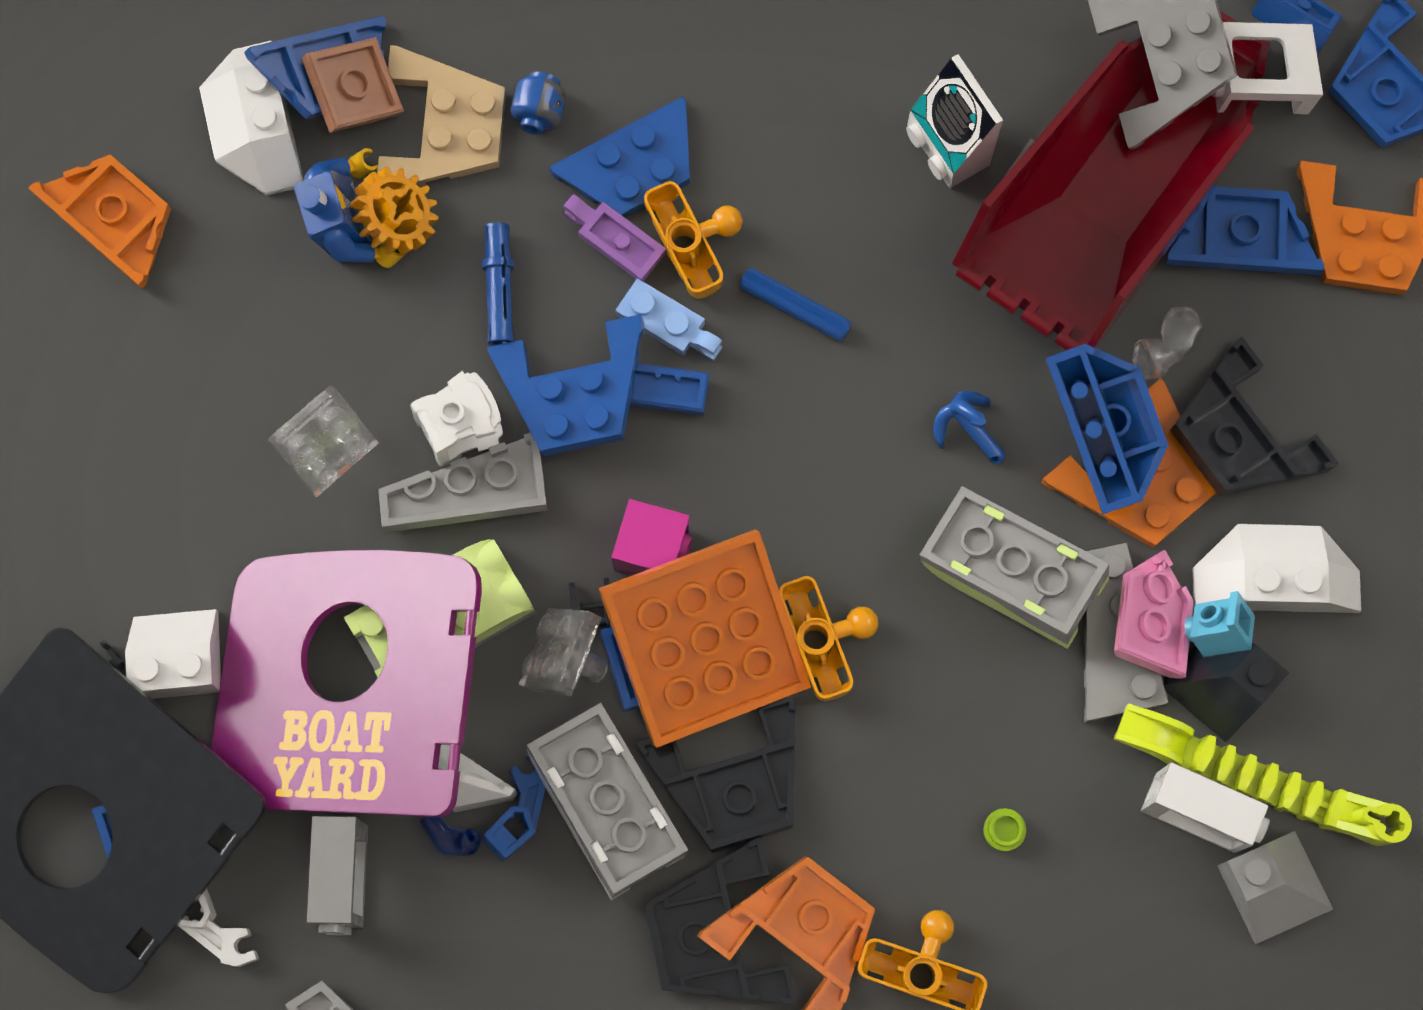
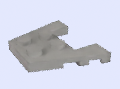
[1088,0,1238,150]

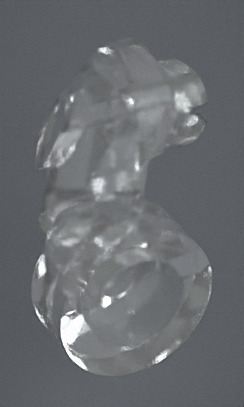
[1132,307,1201,379]

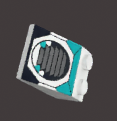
[906,54,1003,188]

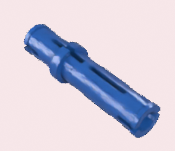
[482,222,514,346]

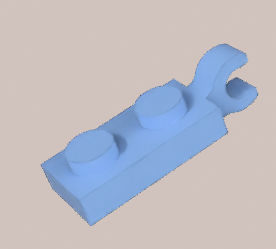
[615,278,723,361]

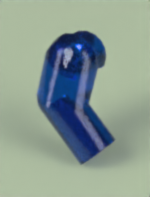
[420,817,481,857]

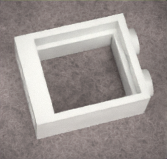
[1141,762,1270,853]

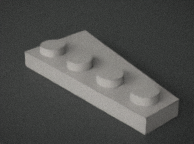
[378,432,548,533]
[1084,543,1168,723]

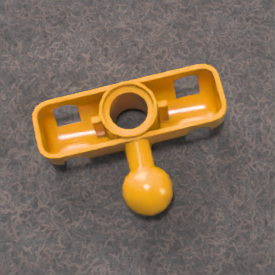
[644,181,743,299]
[779,576,878,702]
[857,910,987,1010]

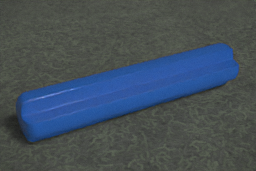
[740,268,851,341]

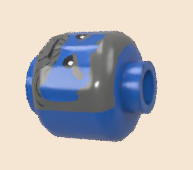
[511,72,567,135]

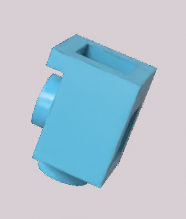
[1184,591,1255,657]

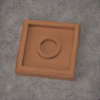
[301,37,404,133]

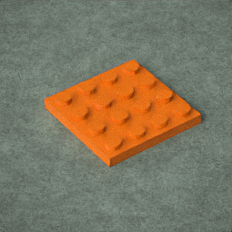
[598,529,811,748]

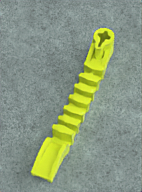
[1113,704,1412,846]

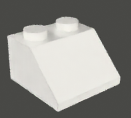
[125,609,221,699]

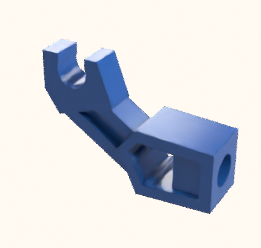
[481,754,546,863]

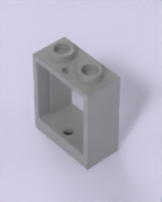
[307,816,368,936]

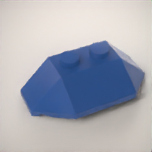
[1045,343,1168,514]

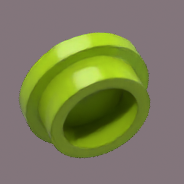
[983,808,1026,852]

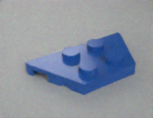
[244,15,386,119]
[549,96,690,218]
[1165,186,1324,275]

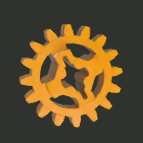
[350,167,439,255]

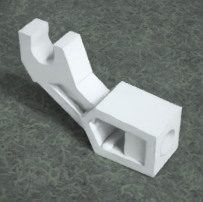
[178,888,259,967]

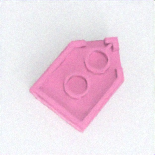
[1114,550,1194,679]

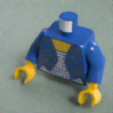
[294,148,405,268]

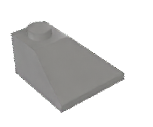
[1217,831,1333,944]

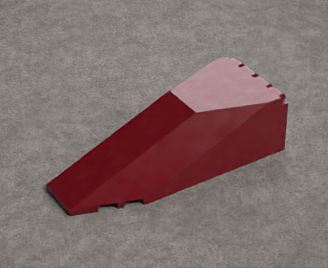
[952,11,1270,350]

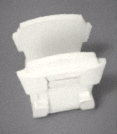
[410,371,503,467]

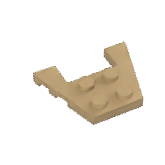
[377,45,506,190]

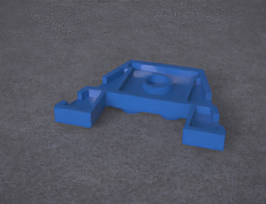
[1328,0,1423,148]
[487,314,645,456]

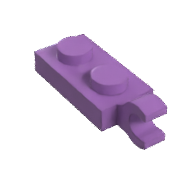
[563,194,666,282]

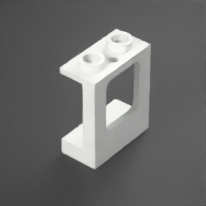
[1212,22,1323,114]

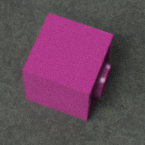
[611,499,692,576]

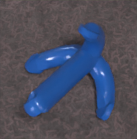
[933,390,1005,464]

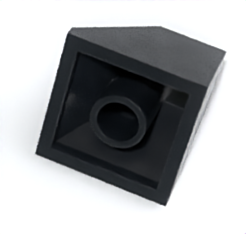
[1163,643,1289,742]

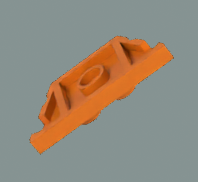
[28,154,171,289]

